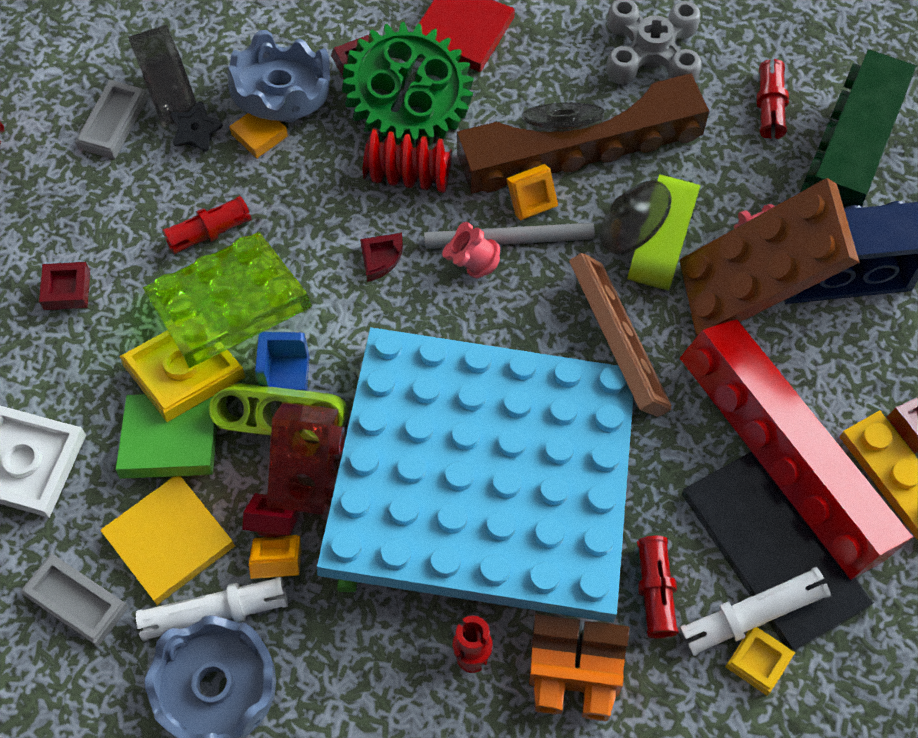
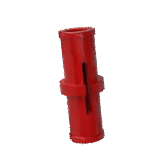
[757,59,789,139]
[162,196,252,255]
[637,535,679,639]
[452,616,493,673]

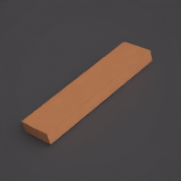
[569,253,672,417]

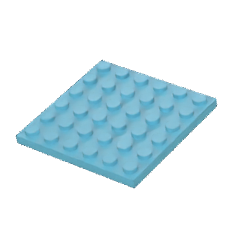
[317,327,633,623]

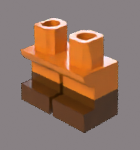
[529,614,630,721]

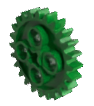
[342,22,474,147]

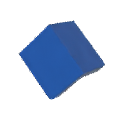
[255,332,310,391]

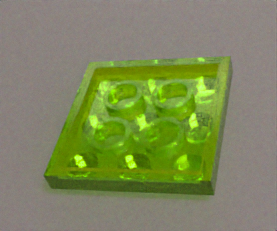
[143,232,312,368]

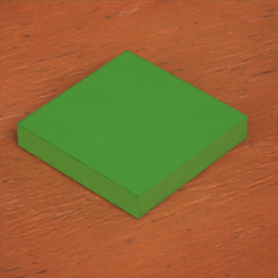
[116,394,217,479]

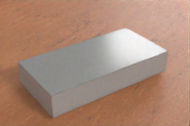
[75,80,148,159]
[20,553,129,647]

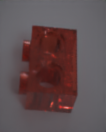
[266,402,345,515]

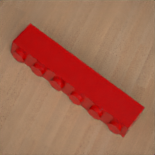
[680,319,913,580]

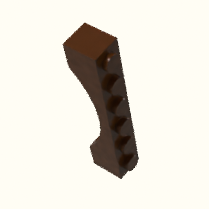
[457,73,709,194]

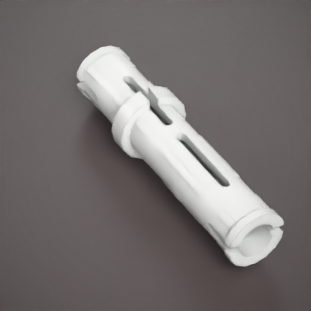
[680,567,831,656]
[136,577,288,642]

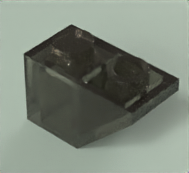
[128,24,197,127]

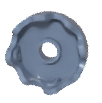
[227,30,330,122]
[145,615,276,738]

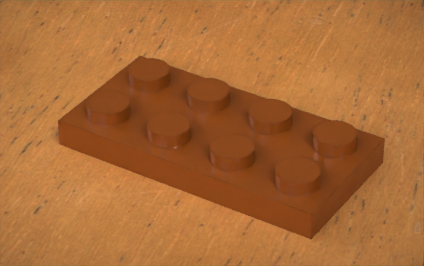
[679,178,859,335]

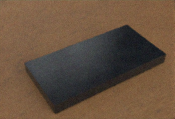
[682,451,874,652]

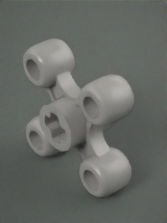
[606,0,702,85]

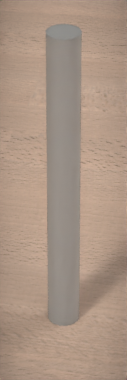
[424,222,595,249]

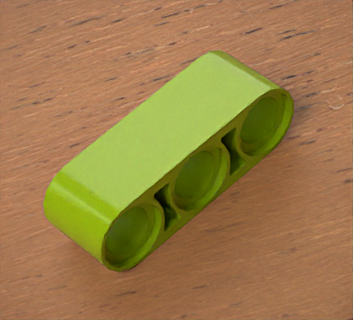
[627,174,701,291]
[209,383,349,441]

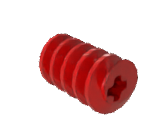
[363,129,452,193]

